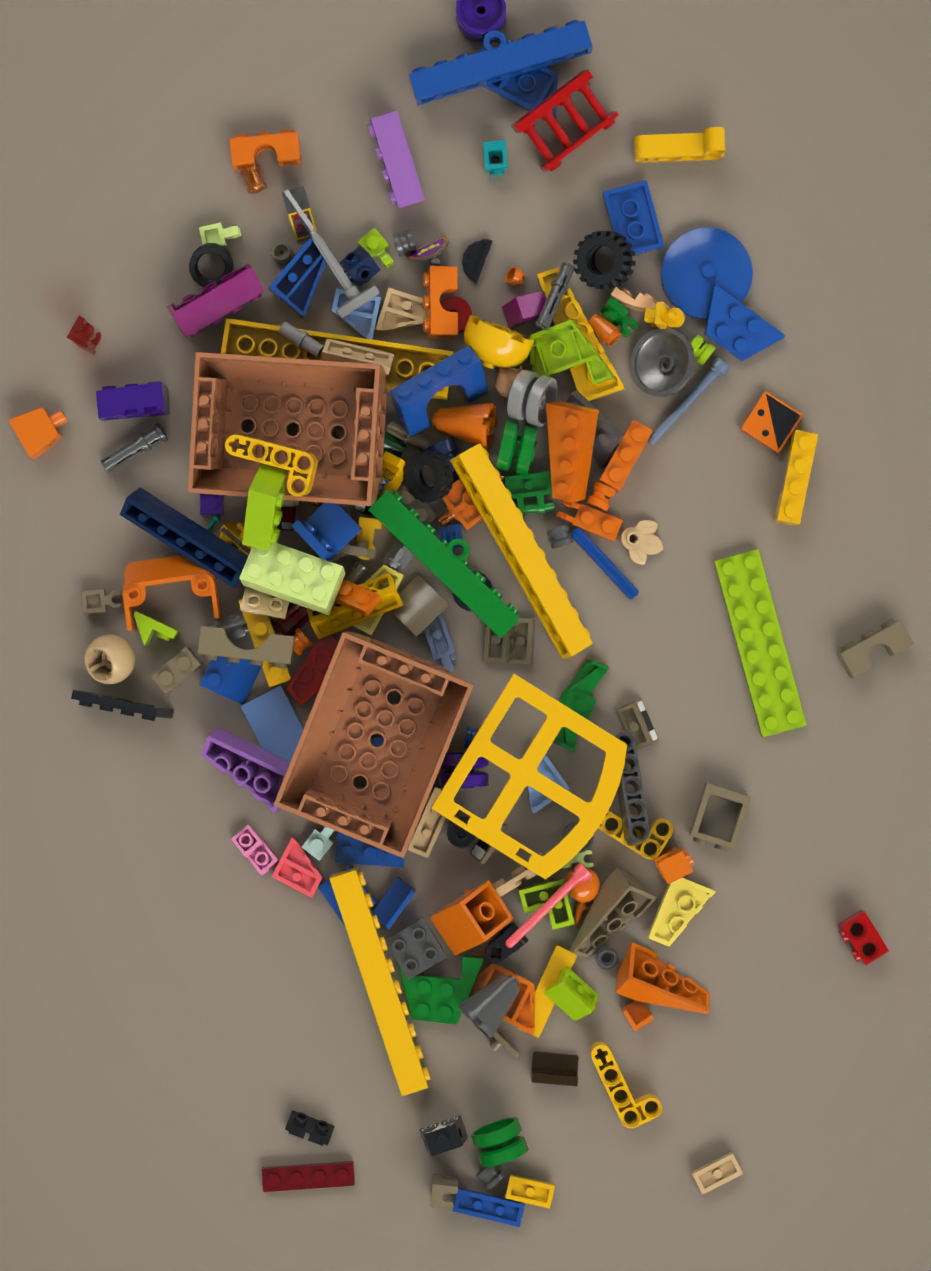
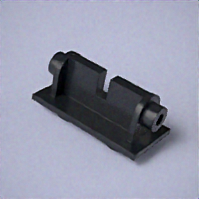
[285,1110,335,1146]

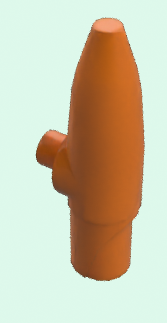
[574,901,590,926]

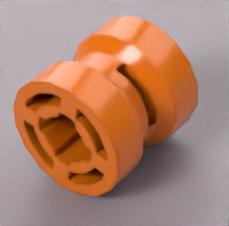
[586,481,616,512]

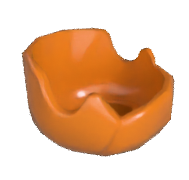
[565,867,601,903]

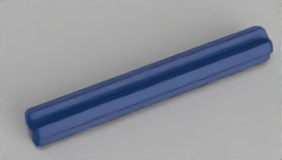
[571,527,639,599]

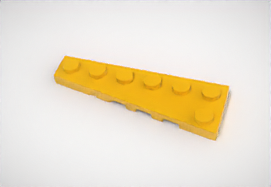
[537,267,625,402]

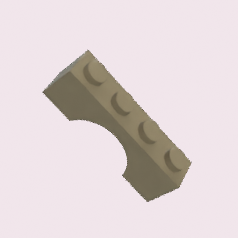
[198,626,295,668]

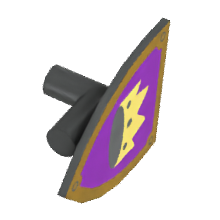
[405,235,449,266]

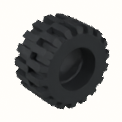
[573,231,636,289]

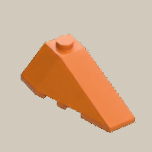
[615,942,710,1014]

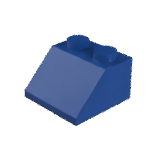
[200,656,262,705]

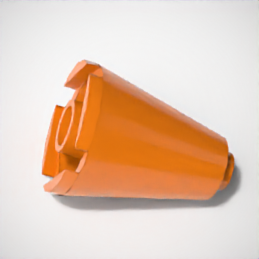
[432,403,497,449]

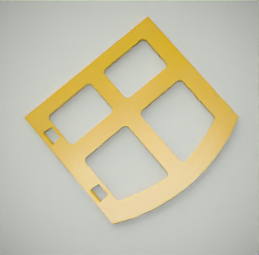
[431,674,627,879]

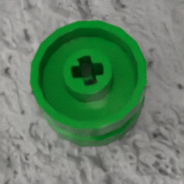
[496,419,538,475]
[471,1117,529,1167]

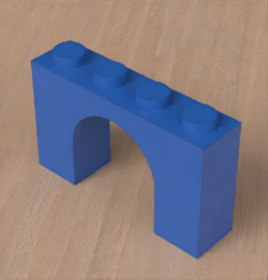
[389,345,489,437]

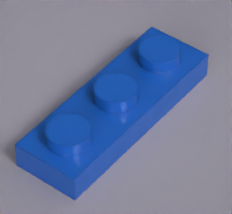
[453,1187,525,1227]

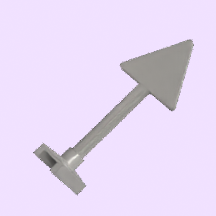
[283,189,380,318]

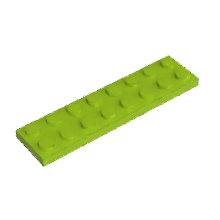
[714,549,807,737]

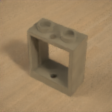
[689,782,751,852]

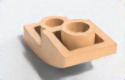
[610,287,657,312]

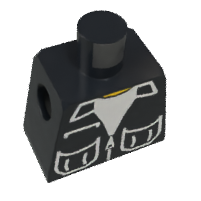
[419,1115,468,1156]

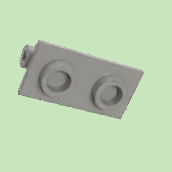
[383,539,413,573]
[206,614,249,640]

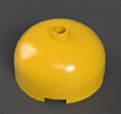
[464,315,534,369]

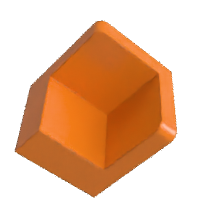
[621,1000,654,1031]

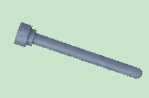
[648,357,730,445]

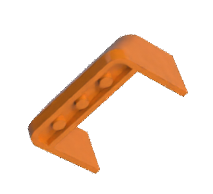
[123,555,223,631]

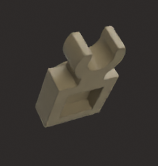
[81,589,123,614]

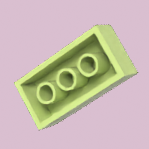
[239,543,346,616]

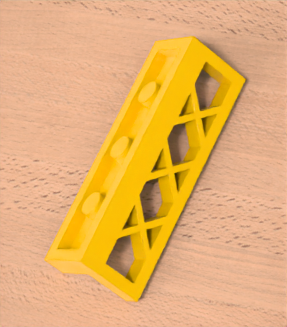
[306,573,403,639]

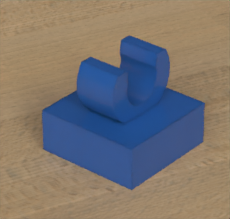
[438,524,463,549]

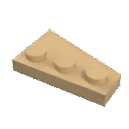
[492,853,543,897]

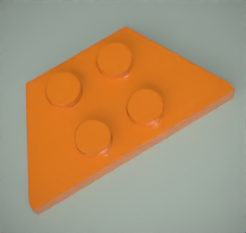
[469,963,535,1035]

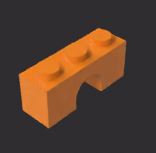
[229,129,302,171]
[422,266,458,339]
[598,420,653,493]
[653,846,694,884]

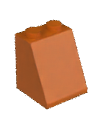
[430,880,514,955]

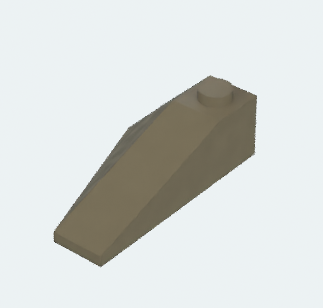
[570,868,658,958]

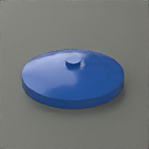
[661,227,753,320]

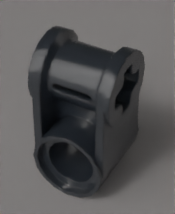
[485,922,528,963]

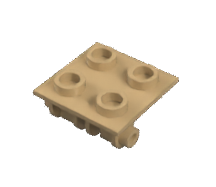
[240,587,289,619]

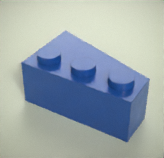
[268,236,331,318]

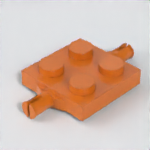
[438,472,504,531]

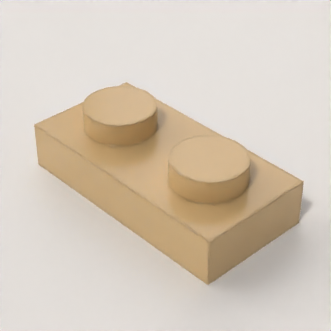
[691,1152,743,1195]

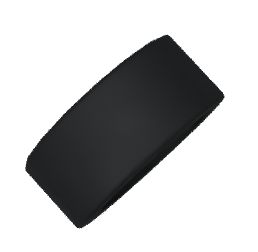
[189,243,234,287]

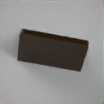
[531,1051,579,1086]

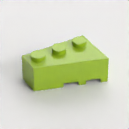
[242,463,288,551]

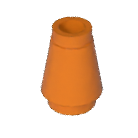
[588,313,621,347]

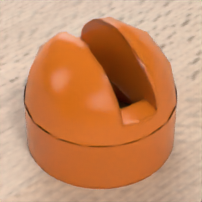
[505,266,525,286]

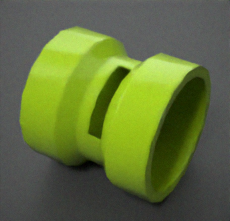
[691,334,716,366]

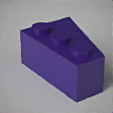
[96,381,170,421]

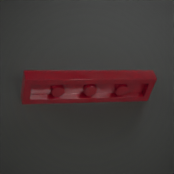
[262,1161,355,1192]

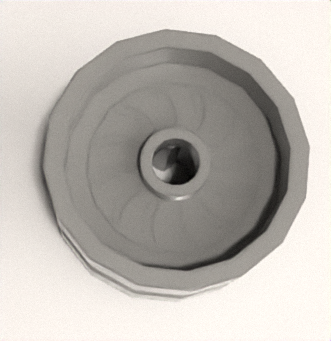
[507,370,558,427]

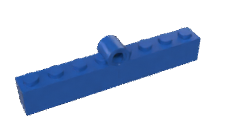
[409,20,593,106]

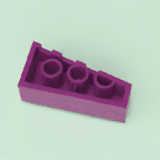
[166,264,265,338]

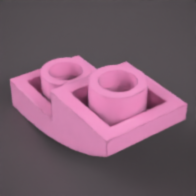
[231,824,280,876]

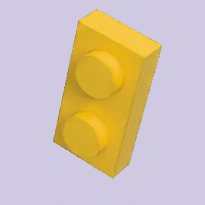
[505,1174,555,1209]

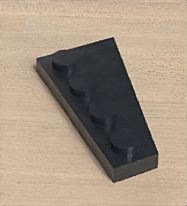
[71,690,174,721]

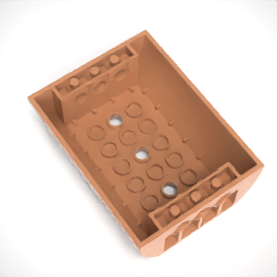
[188,352,388,506]
[274,632,474,858]

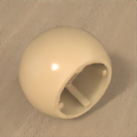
[85,634,135,684]

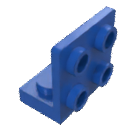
[292,503,361,561]

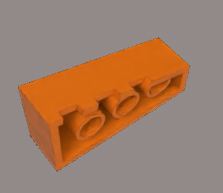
[546,400,599,503]

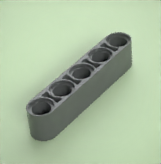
[615,731,650,846]

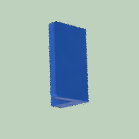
[372,877,416,930]

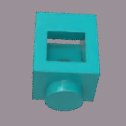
[483,140,508,177]

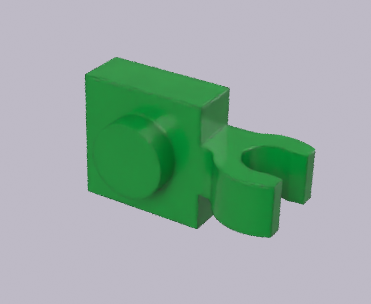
[600,296,639,338]

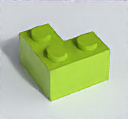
[518,877,575,930]

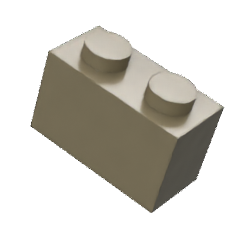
[151,647,204,694]

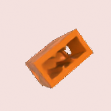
[8,407,68,460]

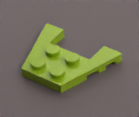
[530,319,615,385]

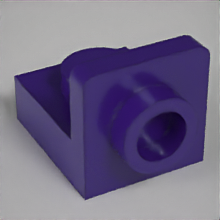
[200,493,224,515]

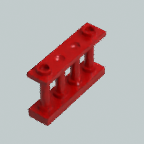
[511,70,619,171]

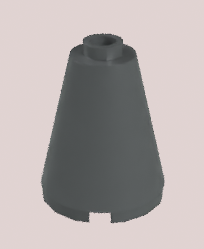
[457,974,520,1038]

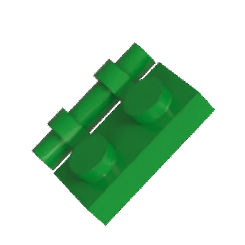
[504,471,554,516]

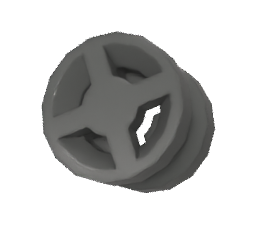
[393,229,417,257]
[547,525,573,549]
[476,1166,505,1190]

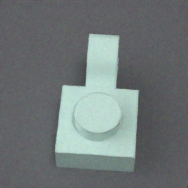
[302,827,334,861]

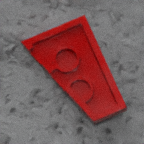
[286,634,338,706]

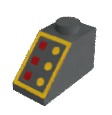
[282,186,318,241]

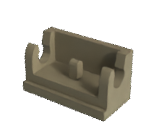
[430,1174,458,1208]

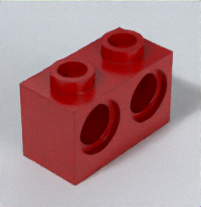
[838,910,889,965]

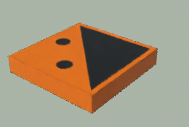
[740,391,803,454]

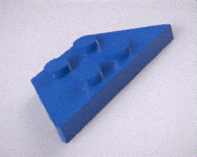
[483,67,558,120]
[704,284,785,361]

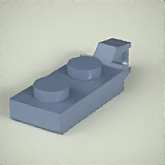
[424,613,457,672]

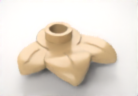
[620,520,663,565]

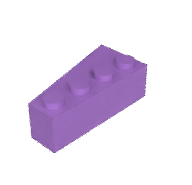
[368,110,425,208]
[201,727,290,813]

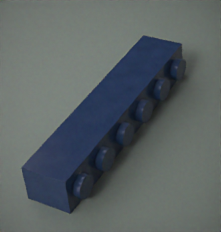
[120,487,248,588]

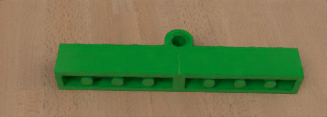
[368,490,520,639]

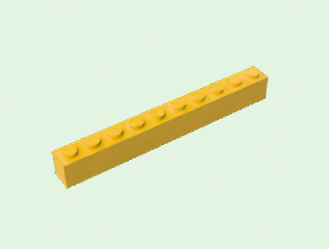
[450,443,593,660]
[330,867,431,1096]

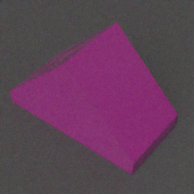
[502,291,547,328]

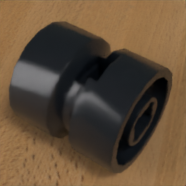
[447,817,476,849]

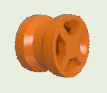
[293,628,314,656]

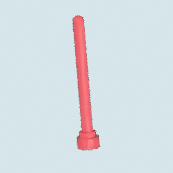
[505,862,593,948]

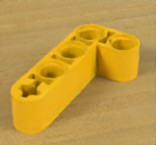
[634,127,726,162]
[225,435,318,496]
[587,801,673,859]
[590,1041,662,1128]

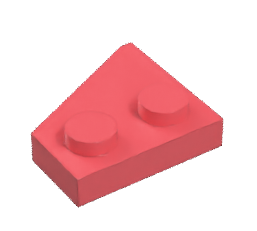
[271,837,323,898]

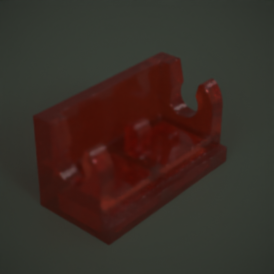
[67,316,101,355]

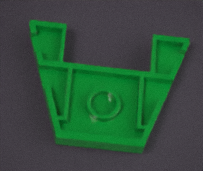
[398,955,485,1025]

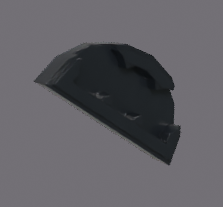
[462,239,493,284]

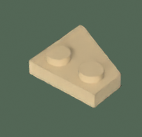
[375,288,426,332]

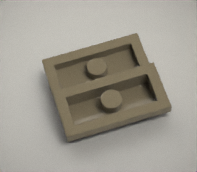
[391,574,449,638]
[484,618,535,665]

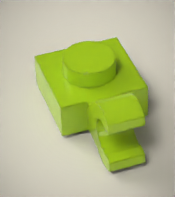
[357,227,394,269]

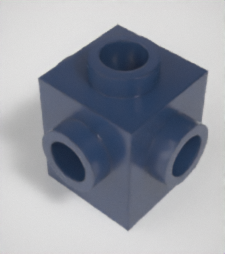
[339,245,381,287]

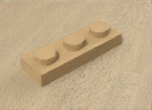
[321,338,394,375]
[407,786,456,858]

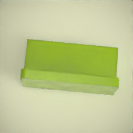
[544,967,599,1021]

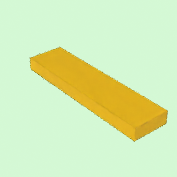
[518,945,577,1038]

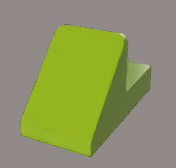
[134,611,180,646]

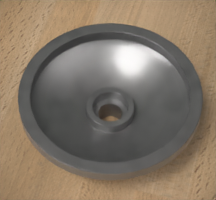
[630,328,695,397]

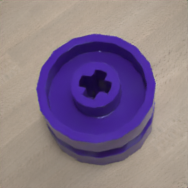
[456,0,506,43]
[439,753,489,788]

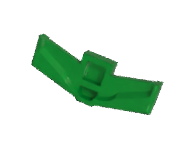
[553,659,610,752]

